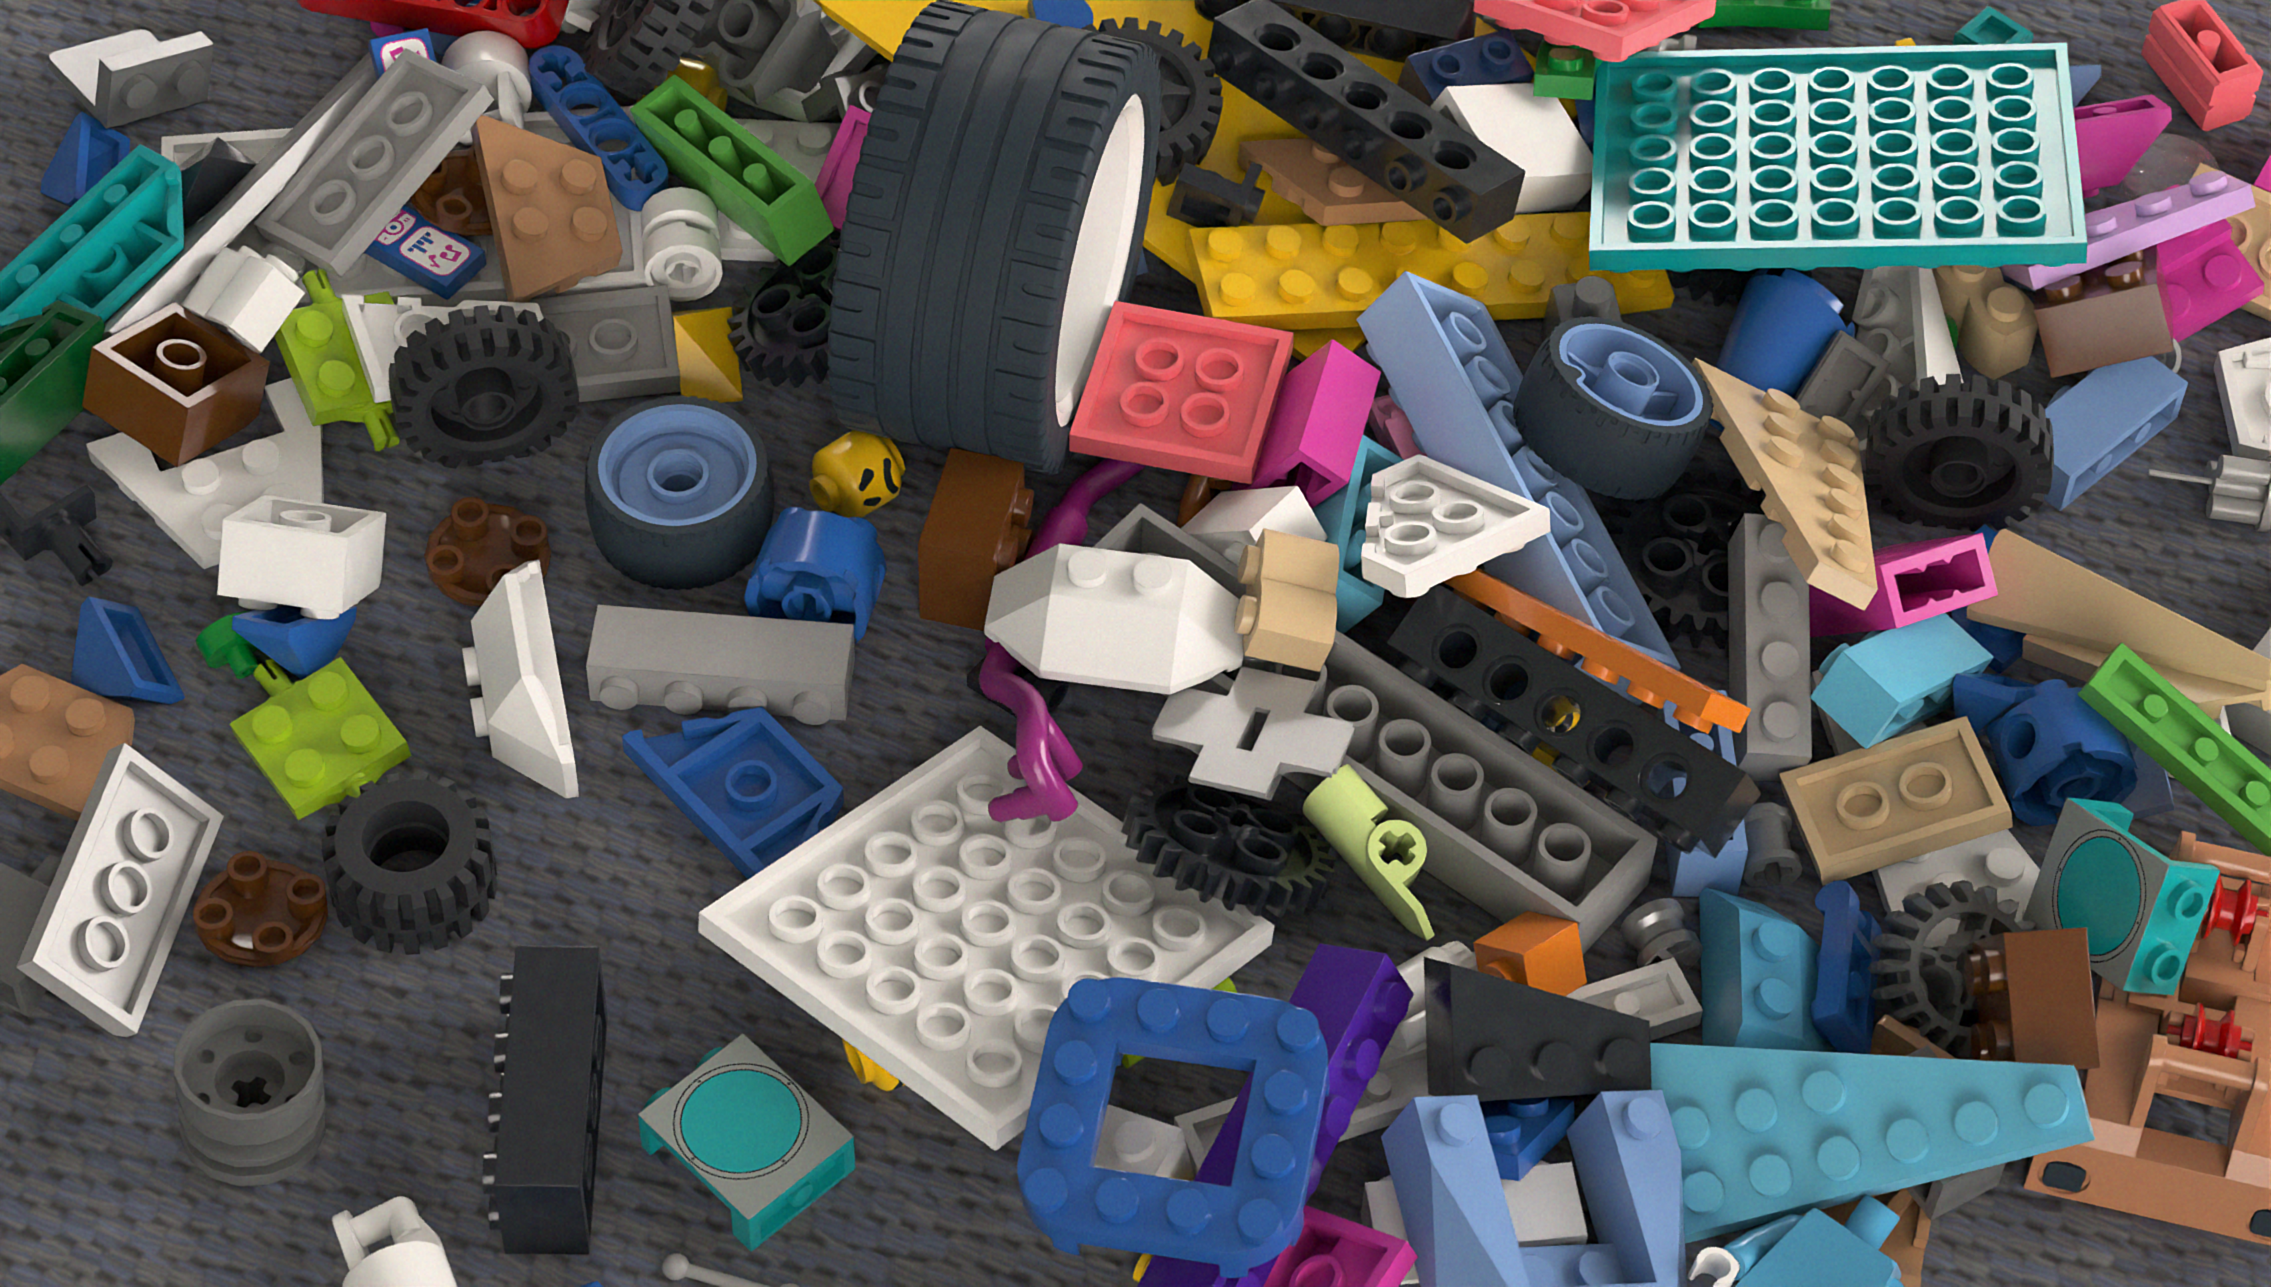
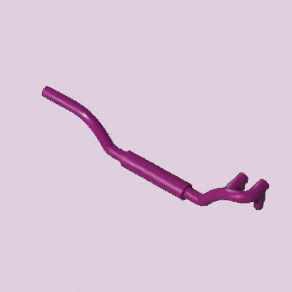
[979,458,1147,823]

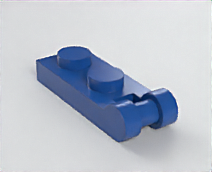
[1810,880,1882,1054]

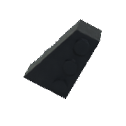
[1424,957,1652,1101]

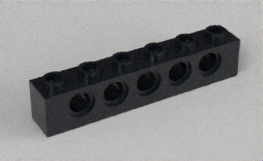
[1207,0,1526,244]
[1387,584,1761,859]

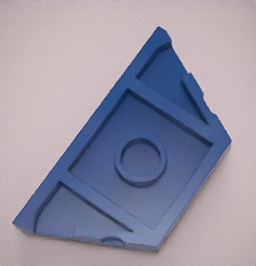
[622,707,844,879]

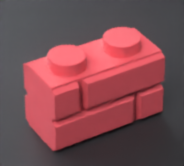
[2141,0,2264,132]

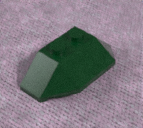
[0,300,105,486]

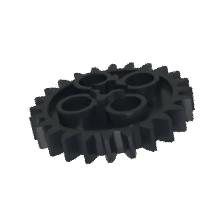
[727,235,841,388]
[1607,472,1765,649]
[1121,775,1336,917]

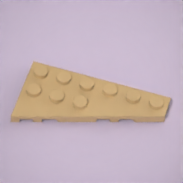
[1691,358,1878,611]

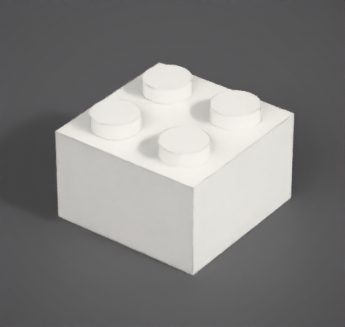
[217,495,386,619]

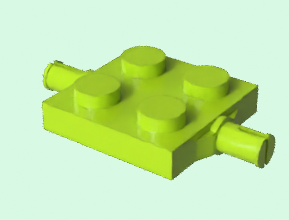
[274,269,400,451]
[229,657,412,820]

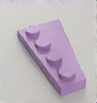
[1999,171,2256,290]

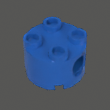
[744,507,887,644]
[1986,679,2138,826]

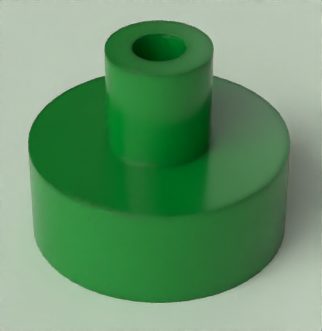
[195,611,259,679]

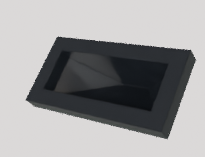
[178,137,257,231]

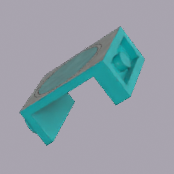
[2022,797,2221,995]
[638,1034,855,1252]

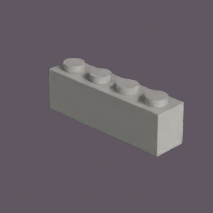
[1728,513,1812,782]
[586,605,855,725]

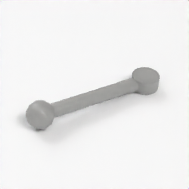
[662,1253,799,1287]

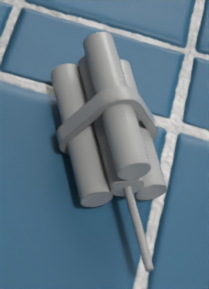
[2148,455,2271,533]

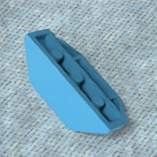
[1699,887,1838,1053]

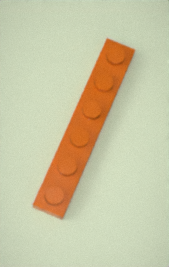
[1443,568,1751,734]

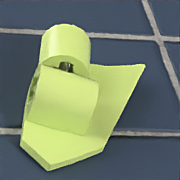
[1302,764,1434,941]

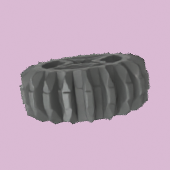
[1867,880,2037,1060]

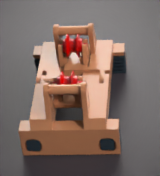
[2023,831,2271,1245]

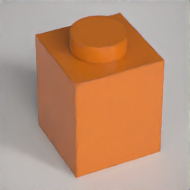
[1473,910,1587,996]

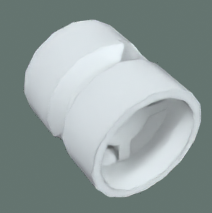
[640,187,723,302]

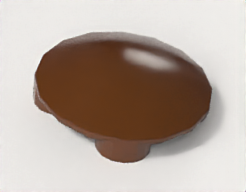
[410,145,493,236]
[424,497,551,607]
[193,851,328,967]

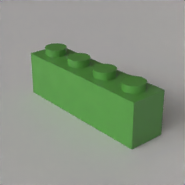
[629,74,835,266]

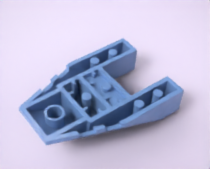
[1381,1090,1687,1287]

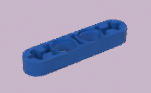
[528,46,669,211]

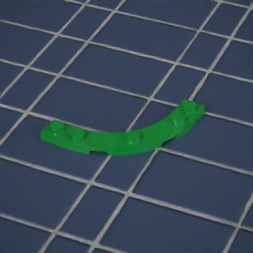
[1533,0,1830,100]

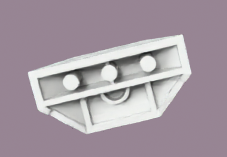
[984,544,1244,695]
[462,560,579,798]

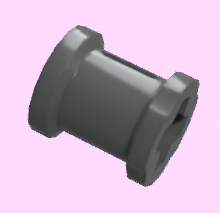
[1743,802,1803,887]

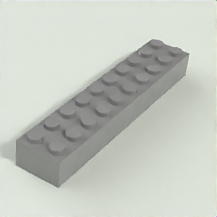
[1092,503,1658,955]

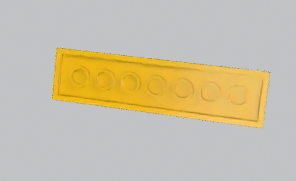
[1185,212,1675,330]

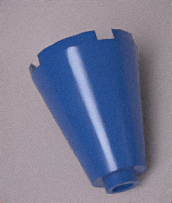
[1709,268,1856,432]

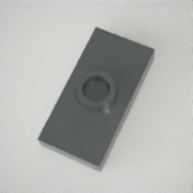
[1793,330,1892,428]

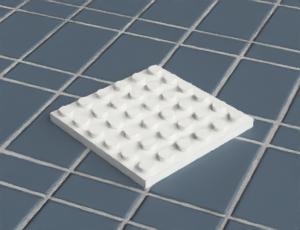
[698,726,1274,1151]

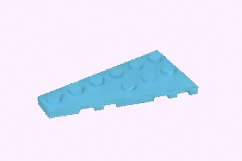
[1650,1043,2095,1244]

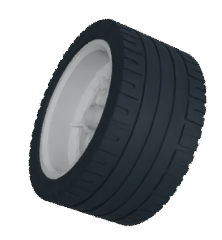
[828,0,1161,475]

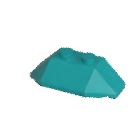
[0,144,184,329]

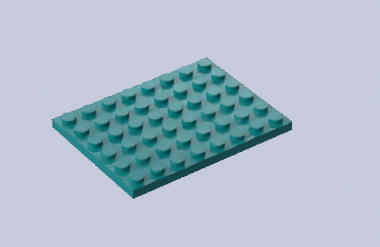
[1589,43,2088,273]

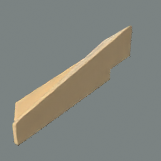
[1966,529,2271,720]

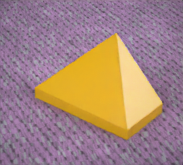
[671,307,743,403]

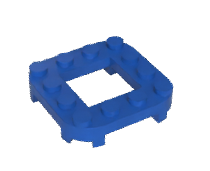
[1017,977,1330,1278]

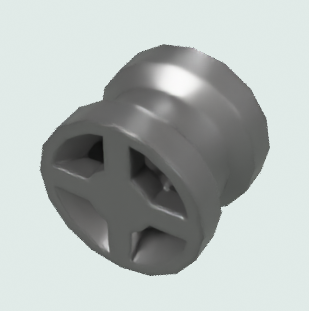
[1620,898,1703,971]

